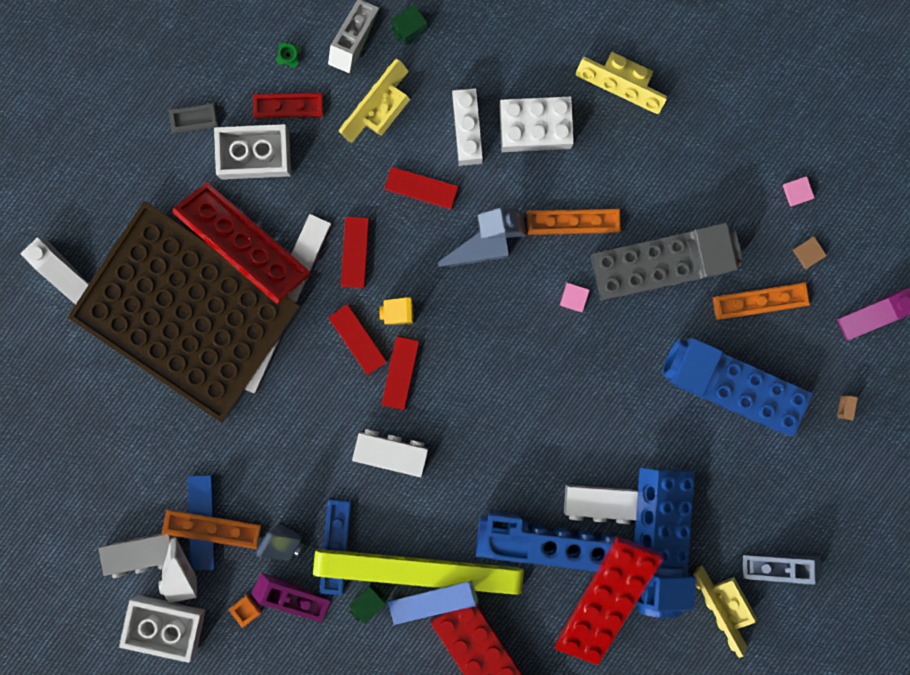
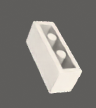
[452,89,482,166]
[352,429,428,477]
[564,485,638,524]

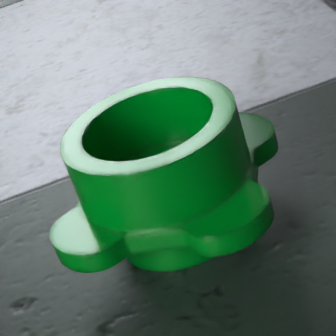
[276,42,301,68]

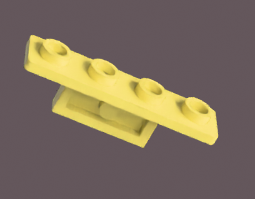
[575,52,667,114]
[339,58,410,143]
[693,565,757,658]

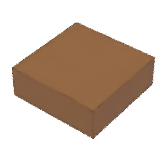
[792,236,827,269]
[837,395,858,420]

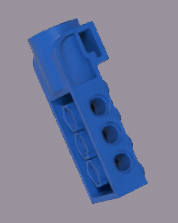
[662,338,813,437]
[634,468,696,618]
[475,510,616,572]

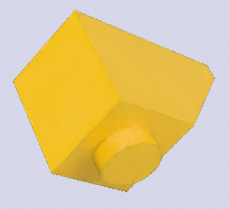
[379,298,414,325]

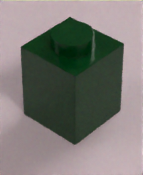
[390,4,428,45]
[349,583,387,624]

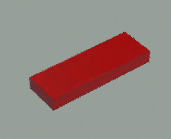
[253,93,324,119]
[384,167,458,210]
[341,217,369,288]
[328,305,387,375]
[381,337,419,410]

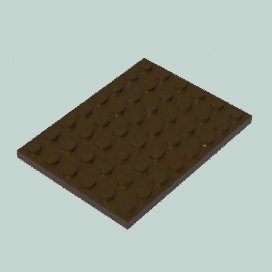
[67,201,301,423]

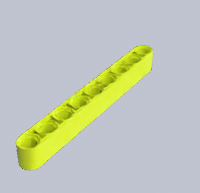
[313,549,524,595]

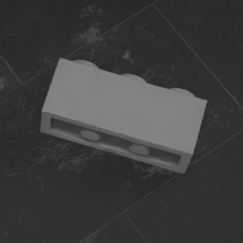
[98,533,175,578]

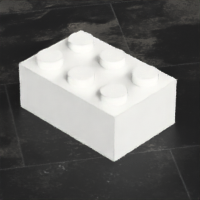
[499,97,574,152]
[214,124,291,179]
[119,595,206,663]

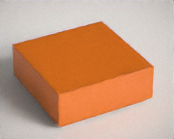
[228,594,262,628]

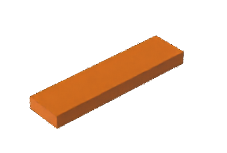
[527,209,621,235]
[712,282,810,320]
[162,510,261,549]

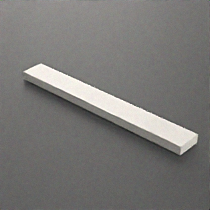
[245,214,331,394]

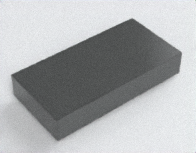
[169,103,219,134]

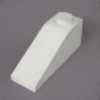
[328,0,379,73]
[20,237,89,305]
[159,538,197,603]

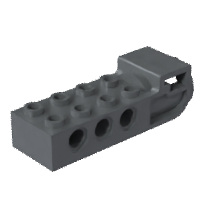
[590,223,742,301]

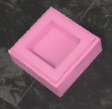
[783,176,814,207]
[559,283,589,313]

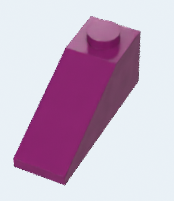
[836,288,910,340]
[251,572,331,622]

